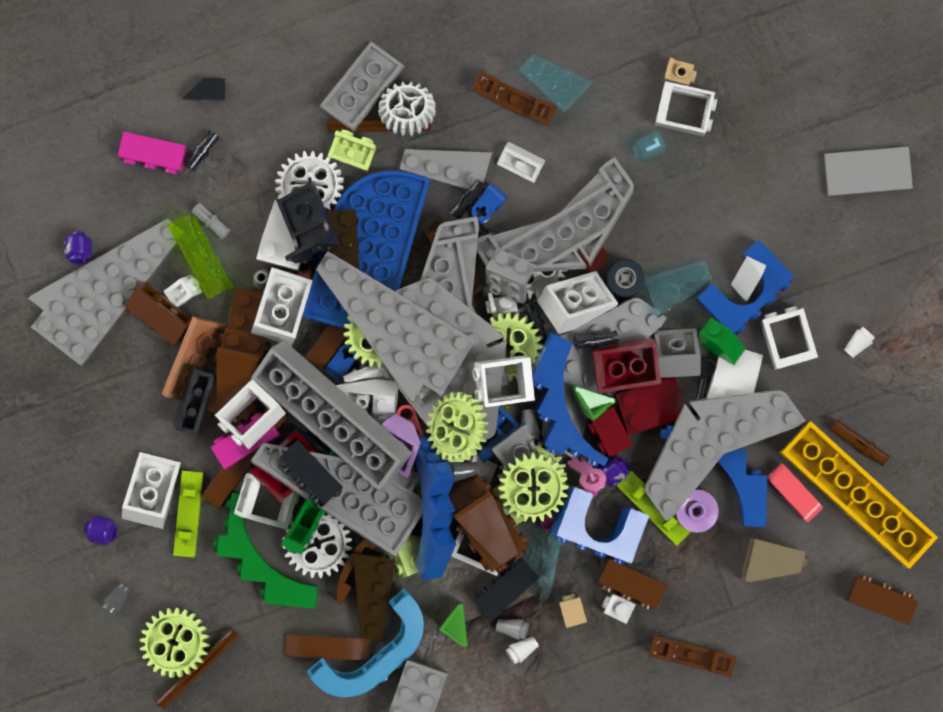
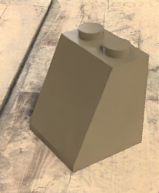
[740,538,808,582]

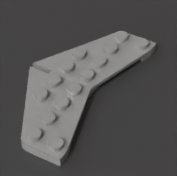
[477,157,634,272]
[420,216,508,386]
[395,278,507,442]
[541,298,667,458]
[645,390,805,521]

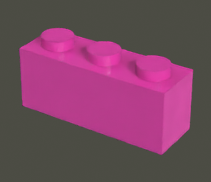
[118,132,188,175]
[211,412,281,470]

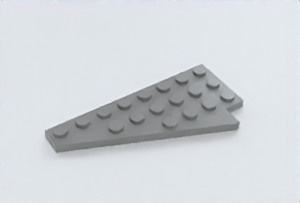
[28,219,185,366]
[316,251,475,402]
[250,443,423,557]

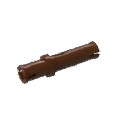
[830,419,890,467]

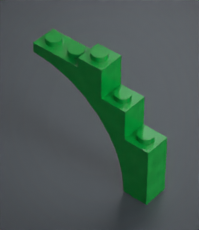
[281,449,341,554]
[214,493,319,608]

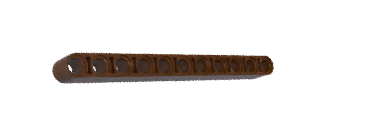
[202,325,349,510]

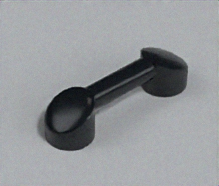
[689,359,716,417]

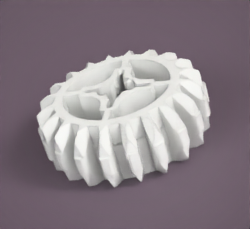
[379,81,436,136]

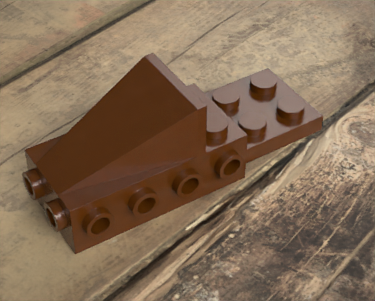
[205,287,271,424]
[439,455,528,573]

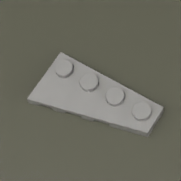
[399,149,492,190]
[491,423,559,516]

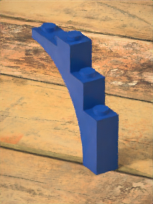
[532,332,608,467]
[659,426,767,527]
[415,435,456,580]

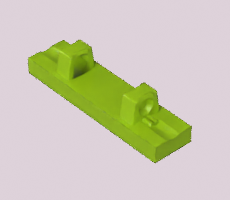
[173,471,204,558]
[616,471,691,546]

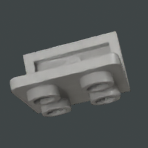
[485,248,536,304]

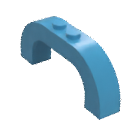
[307,588,424,697]

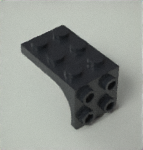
[277,182,340,264]

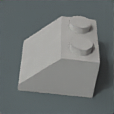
[654,328,701,378]

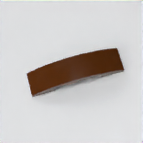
[471,71,557,126]
[337,539,376,605]
[285,634,371,660]
[649,636,736,677]

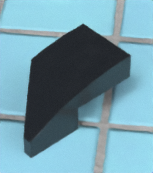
[183,78,225,101]

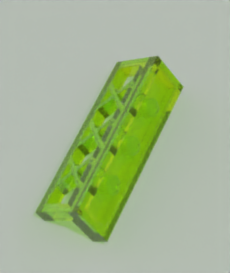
[168,214,233,299]

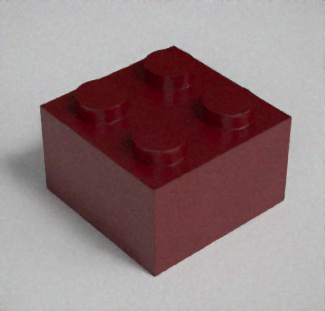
[587,407,633,457]

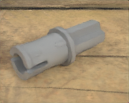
[192,203,230,240]

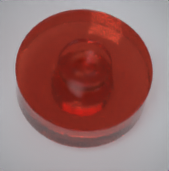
[580,247,607,272]

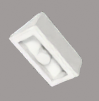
[497,142,545,183]
[731,256,766,301]

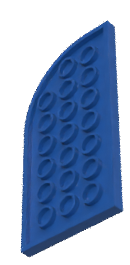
[302,171,430,330]

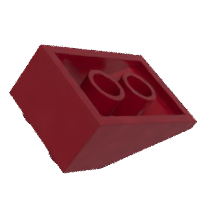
[593,337,661,394]
[614,377,684,435]
[250,431,318,503]

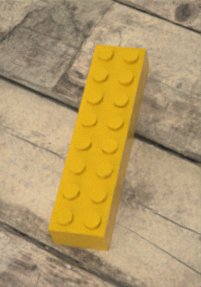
[779,421,938,569]

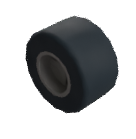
[606,259,645,298]

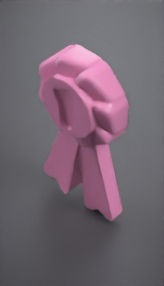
[567,454,606,493]

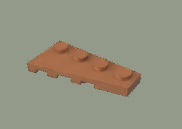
[162,316,227,400]

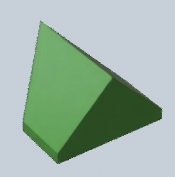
[569,384,615,420]
[439,603,468,647]

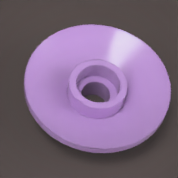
[676,490,719,533]

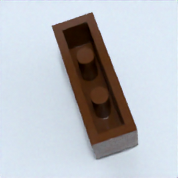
[124,282,192,345]
[598,559,668,611]
[846,575,918,625]

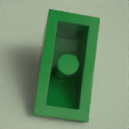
[698,318,746,365]

